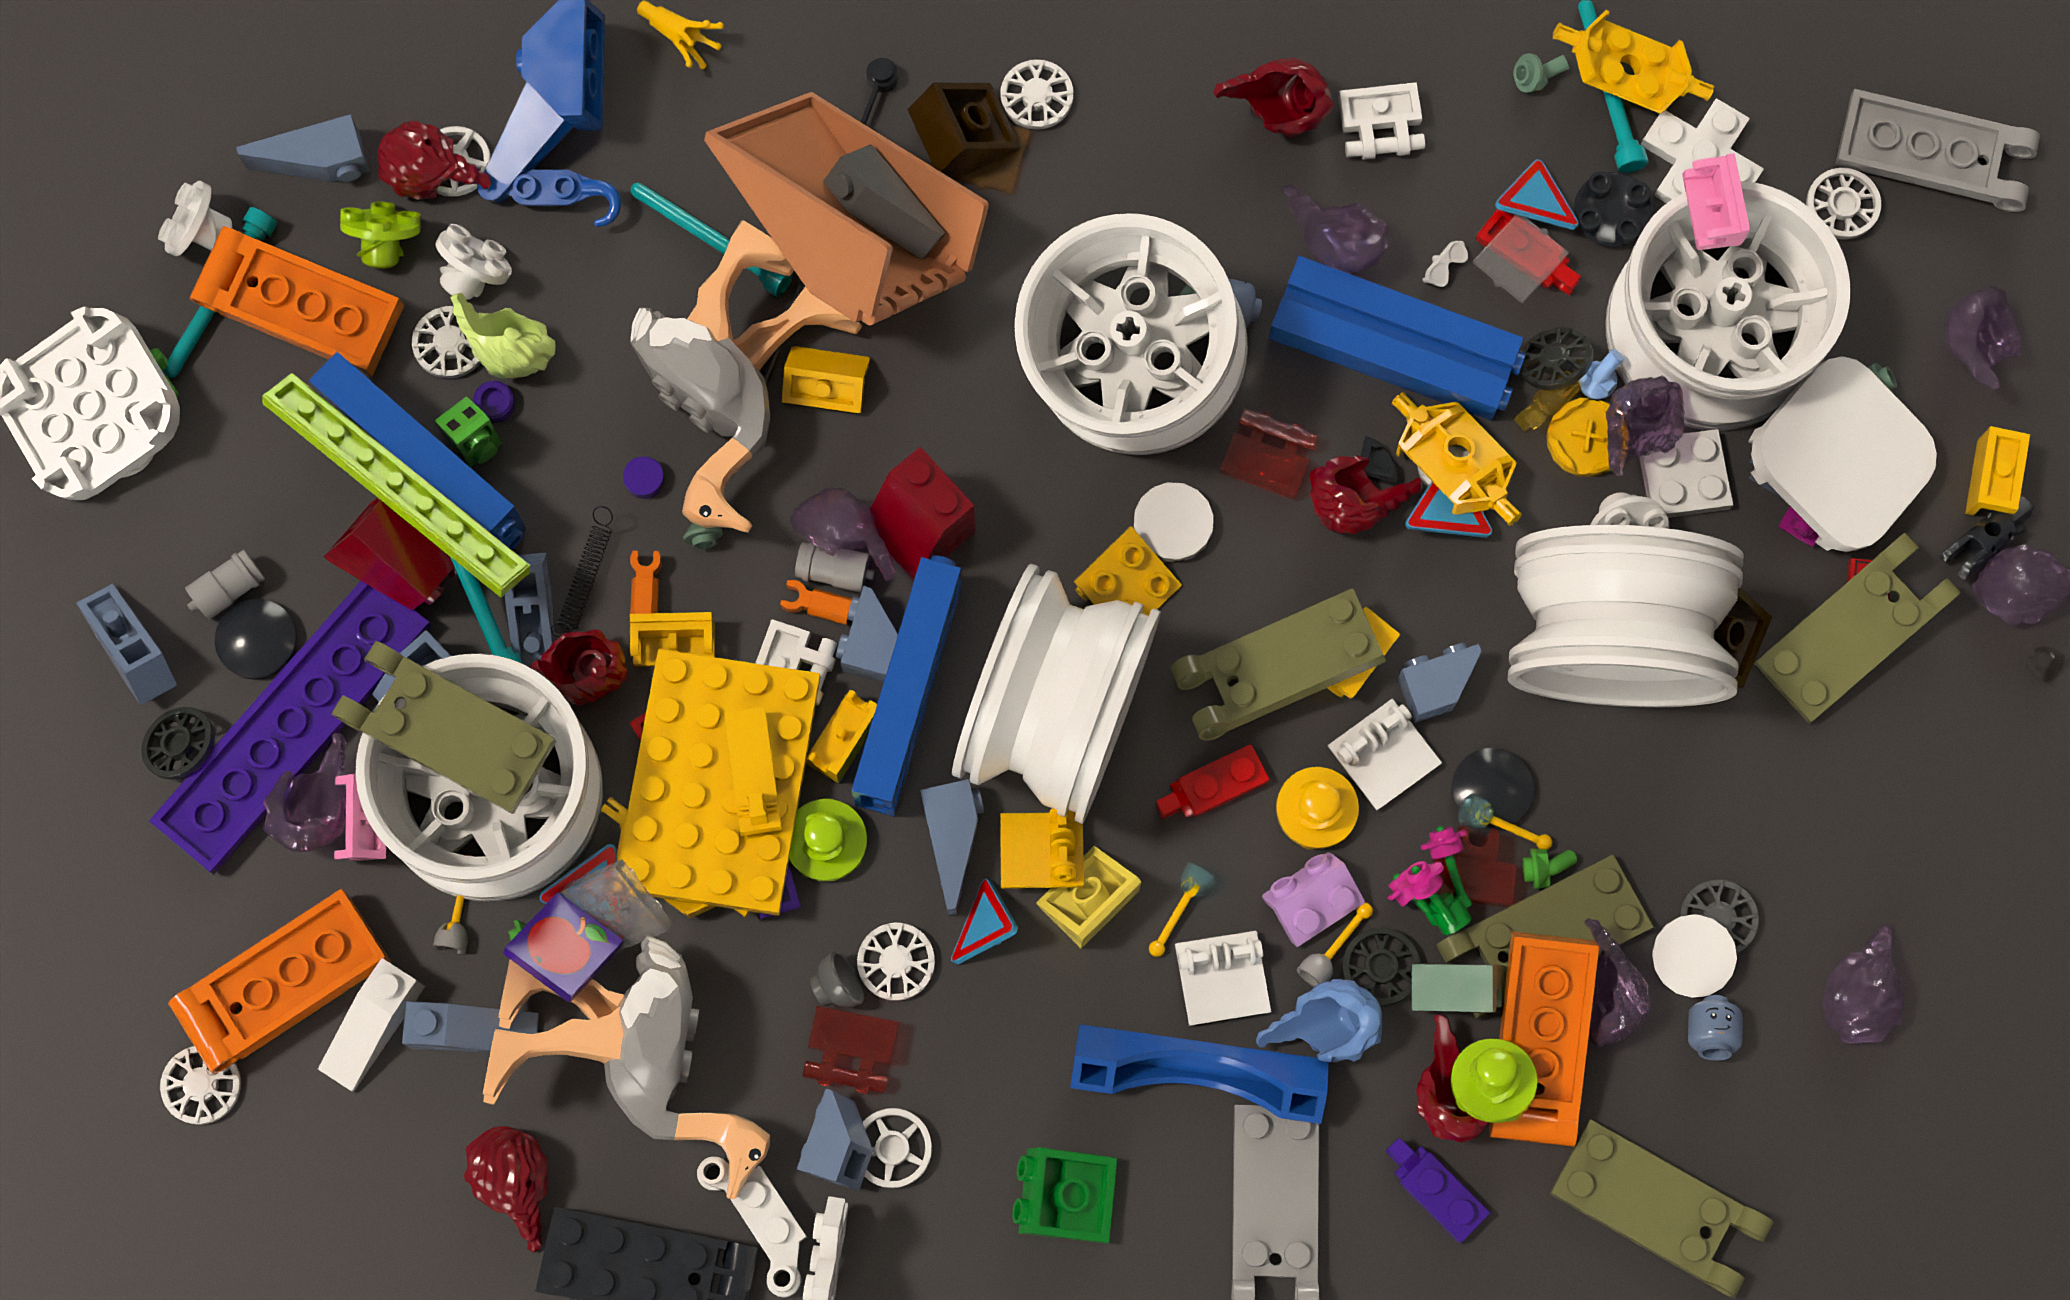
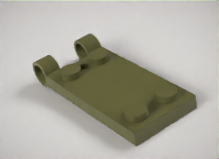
[1754,533,1961,724]
[1171,588,1386,741]
[331,641,556,814]
[1436,855,1653,1019]
[1549,1119,1774,1298]

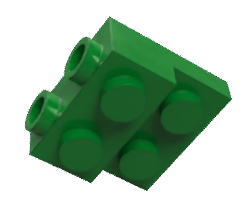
[1012,1147,1117,1243]

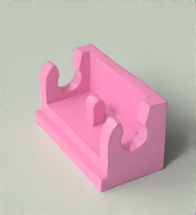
[1682,153,1750,250]
[334,774,386,861]

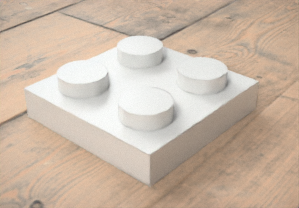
[1637,429,1733,518]

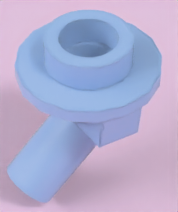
[1577,349,1624,400]

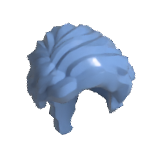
[1256,979,1382,1062]

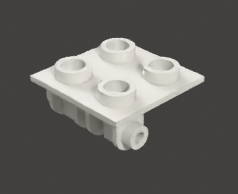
[1328,698,1442,810]
[1175,931,1271,1026]

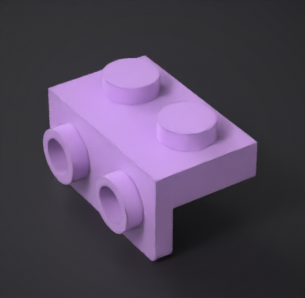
[1262,852,1365,947]

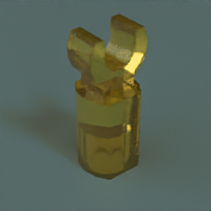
[1514,370,1581,431]

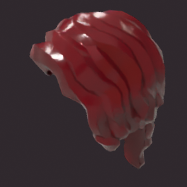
[1213,57,1334,138]
[377,121,491,200]
[1310,455,1423,535]
[529,629,628,706]
[1416,1014,1489,1143]
[464,1126,549,1253]

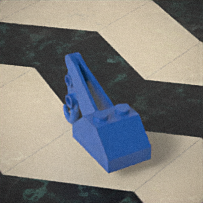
[477,0,621,227]

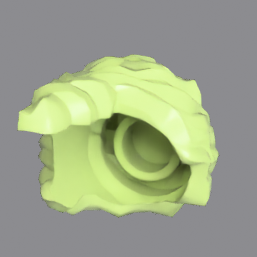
[450,293,556,379]

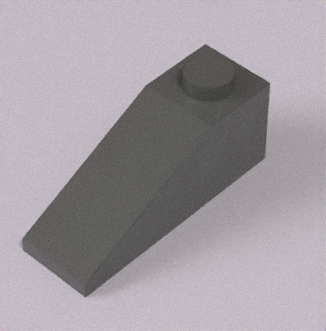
[823,144,946,260]

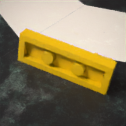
[724,706,782,836]

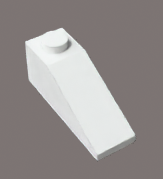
[318,958,425,1092]

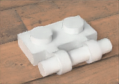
[1338,82,1425,160]
[755,619,837,706]

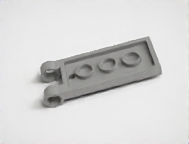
[1835,89,2040,212]
[1231,1105,1319,1300]

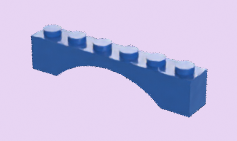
[1070,1024,1329,1124]

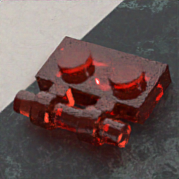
[1220,408,1319,500]
[803,1006,899,1094]

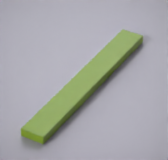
[262,373,530,598]

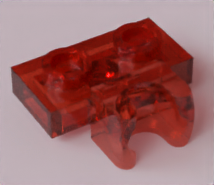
[1432,825,1516,907]

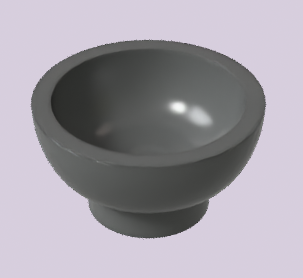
[810,950,864,1008]

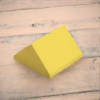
[1036,846,1141,948]

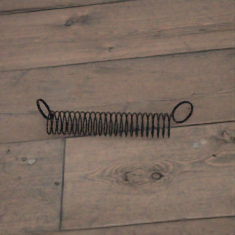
[551,506,613,637]

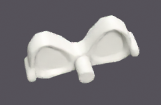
[1422,241,1468,287]

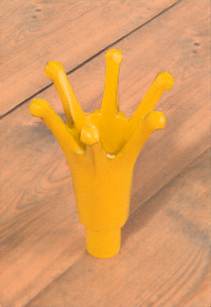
[637,0,724,69]

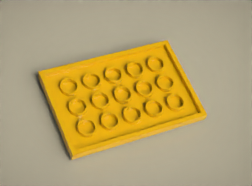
[613,649,821,916]

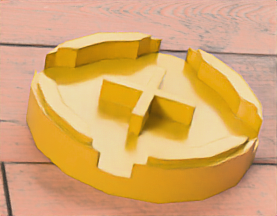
[1547,398,1627,477]

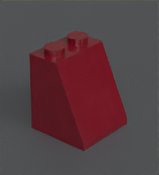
[862,446,976,581]
[323,497,457,610]

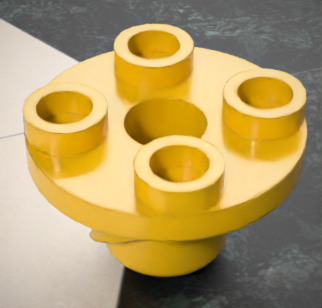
[1276,767,1359,850]

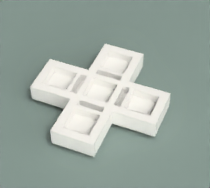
[1641,98,1764,203]
[803,1196,848,1300]

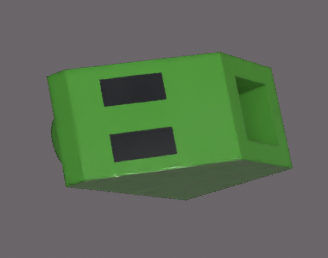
[435,396,502,468]

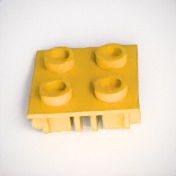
[1073,526,1182,615]
[1000,808,1084,888]

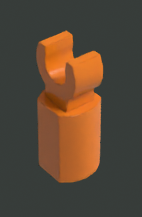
[630,551,662,614]
[780,580,852,625]

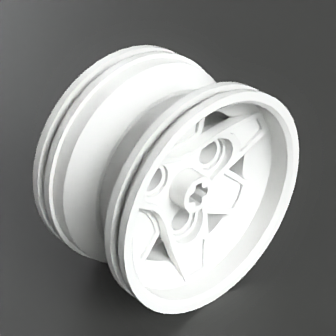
[1605,181,1850,431]
[1015,213,1248,455]
[1508,525,1744,707]
[952,563,1161,824]
[356,654,603,902]

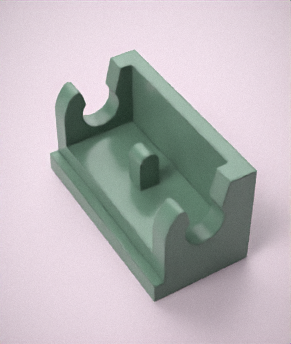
[1412,964,1505,1012]

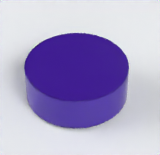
[473,380,515,423]
[623,456,664,499]

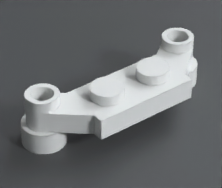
[697,1156,807,1298]

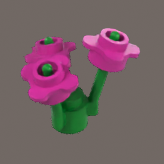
[1387,826,1472,936]

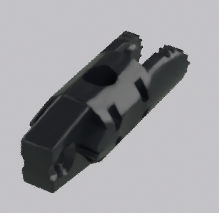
[1939,496,2034,580]

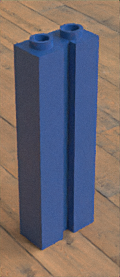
[1268,256,1526,421]
[309,352,526,550]
[851,556,962,817]

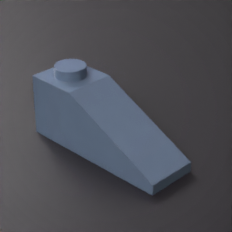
[236,114,370,182]
[505,553,555,667]
[76,583,177,705]
[920,779,984,916]
[402,1001,539,1053]

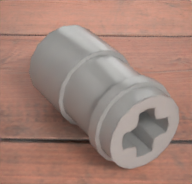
[795,542,875,593]
[185,549,265,620]

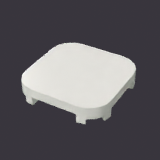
[0,306,180,500]
[1748,357,1937,552]

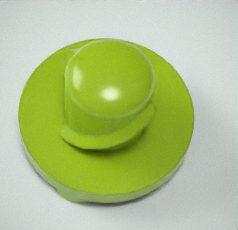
[340,201,421,269]
[789,799,867,881]
[1451,1039,1537,1123]

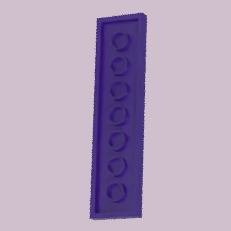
[149,581,432,875]

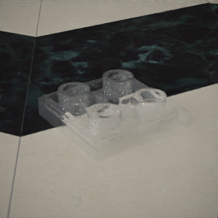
[561,860,673,952]

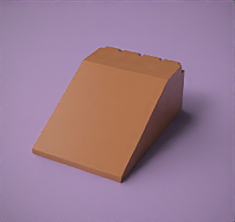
[704,92,989,325]

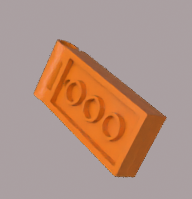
[189,226,404,377]
[168,888,391,1074]
[1489,931,1599,1147]

